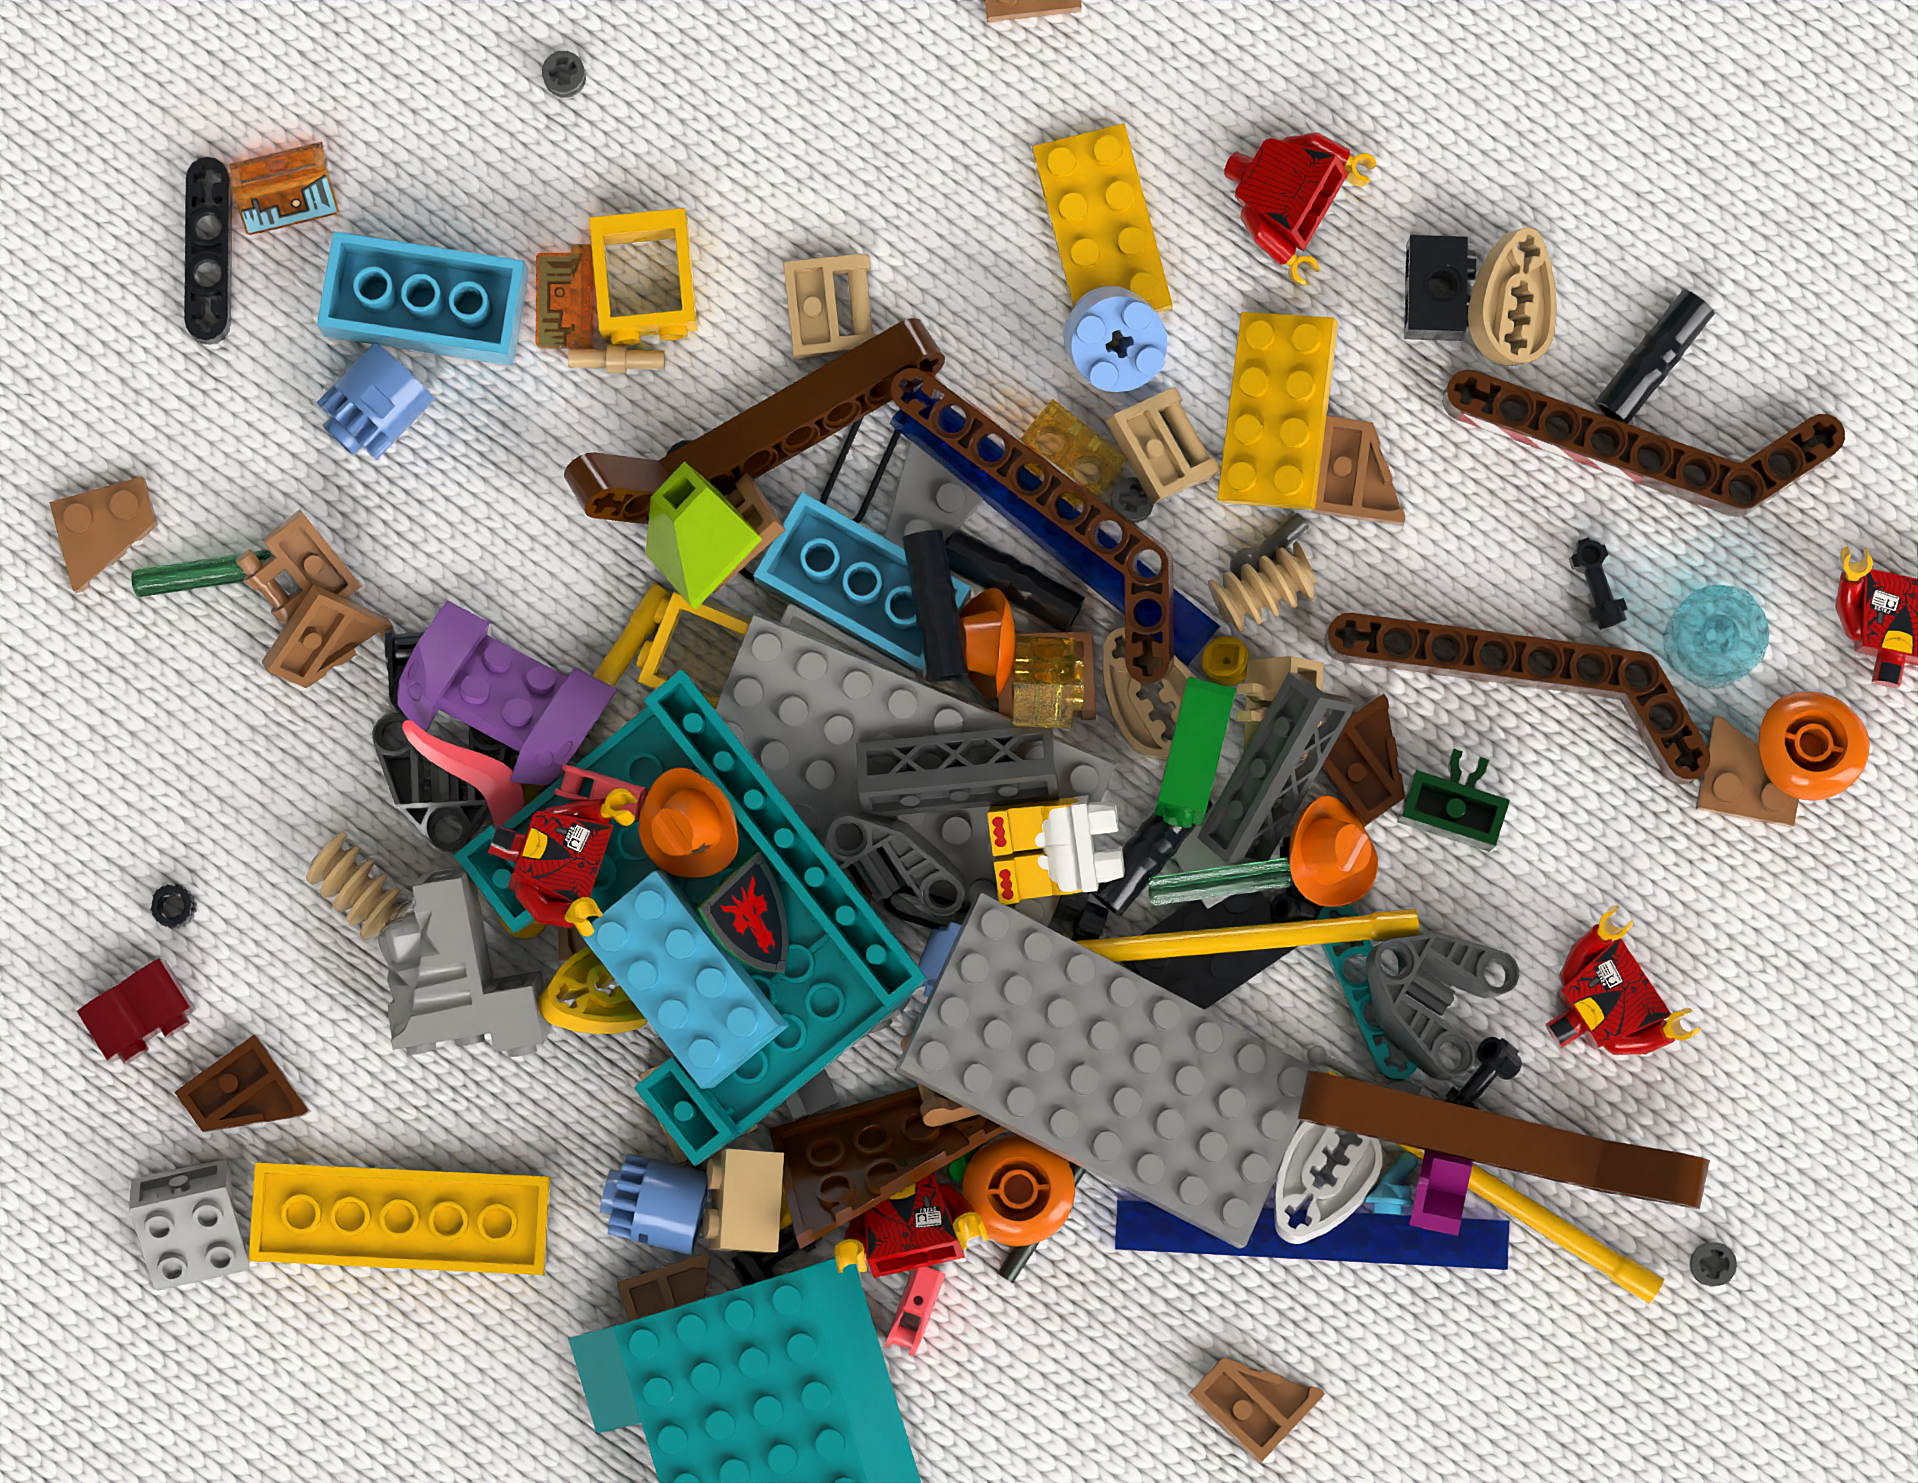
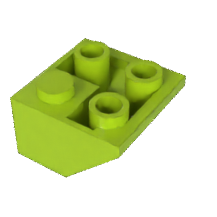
[645,461,763,610]

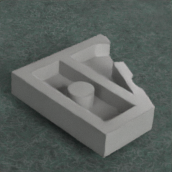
[885,437,984,549]

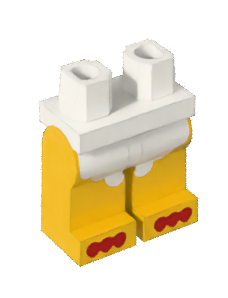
[987,795,1125,905]

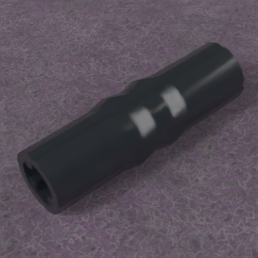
[1594,289,1715,424]
[946,529,1086,632]
[902,530,969,682]
[1090,799,1213,916]

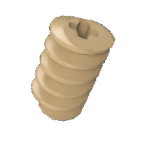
[1208,541,1316,633]
[306,831,413,940]

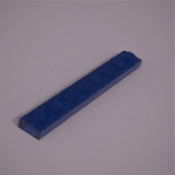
[890,386,1221,666]
[1114,1200,1510,1270]

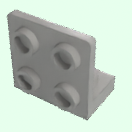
[129,1158,250,1291]

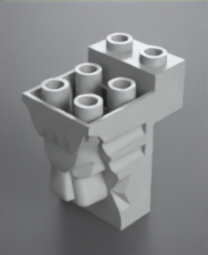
[377,866,552,1057]

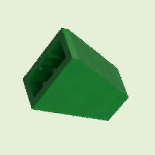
[1154,677,1236,828]

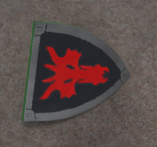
[697,851,789,973]

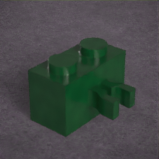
[1397,749,1510,852]

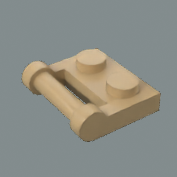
[783,254,877,360]
[1106,387,1222,505]

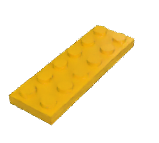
[249,1162,551,1275]

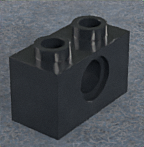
[1404,235,1476,341]

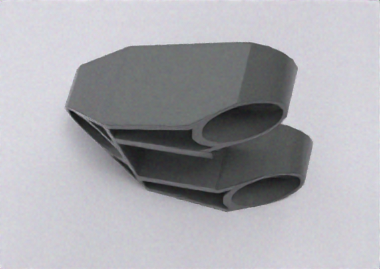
[372,713,512,852]
[824,811,966,916]
[1366,933,1519,1080]

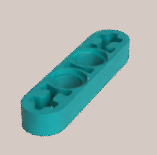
[1317,905,1418,1080]

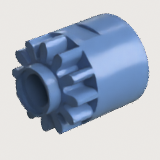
[316,342,435,460]
[600,1153,709,1255]

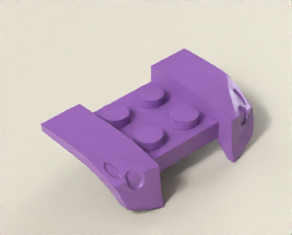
[398,600,618,785]

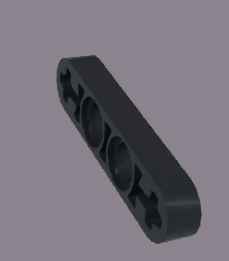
[184,157,232,345]

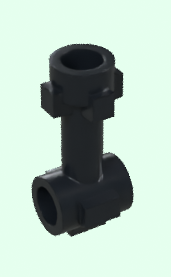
[1568,537,1628,630]
[1271,836,1319,923]
[1445,1037,1522,1110]
[731,1223,823,1286]

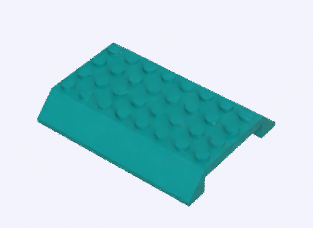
[454,669,927,1166]
[568,1257,921,1483]

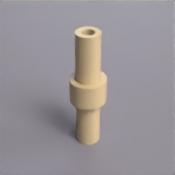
[568,344,665,374]

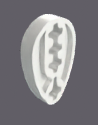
[1274,1122,1383,1244]

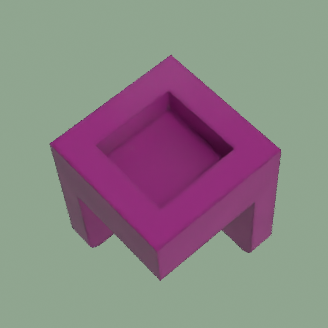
[1410,1150,1473,1236]

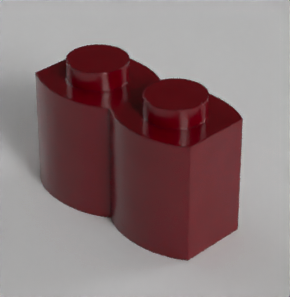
[77,958,196,1064]

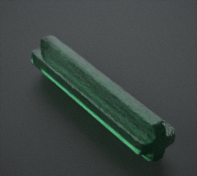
[131,550,272,597]
[1148,858,1293,906]

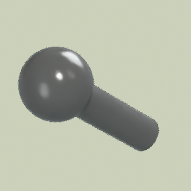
[1230,513,1309,581]

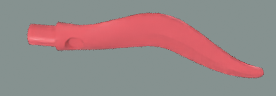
[402,720,525,826]

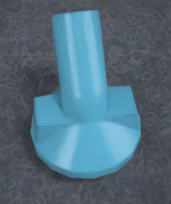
[1364,1151,1418,1216]

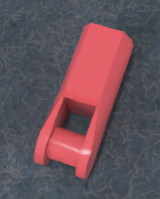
[554,764,648,820]
[885,1266,946,1357]

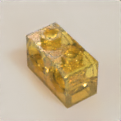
[1021,399,1128,509]
[1013,636,1084,728]

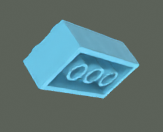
[317,231,529,366]
[753,492,971,678]
[579,870,789,1089]

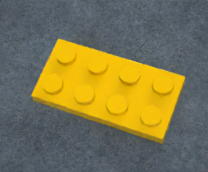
[1032,123,1173,313]
[1217,312,1338,510]

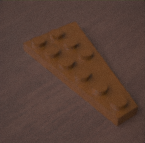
[769,1086,1007,1249]

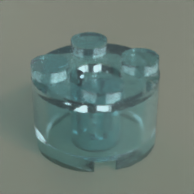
[1663,585,1769,689]

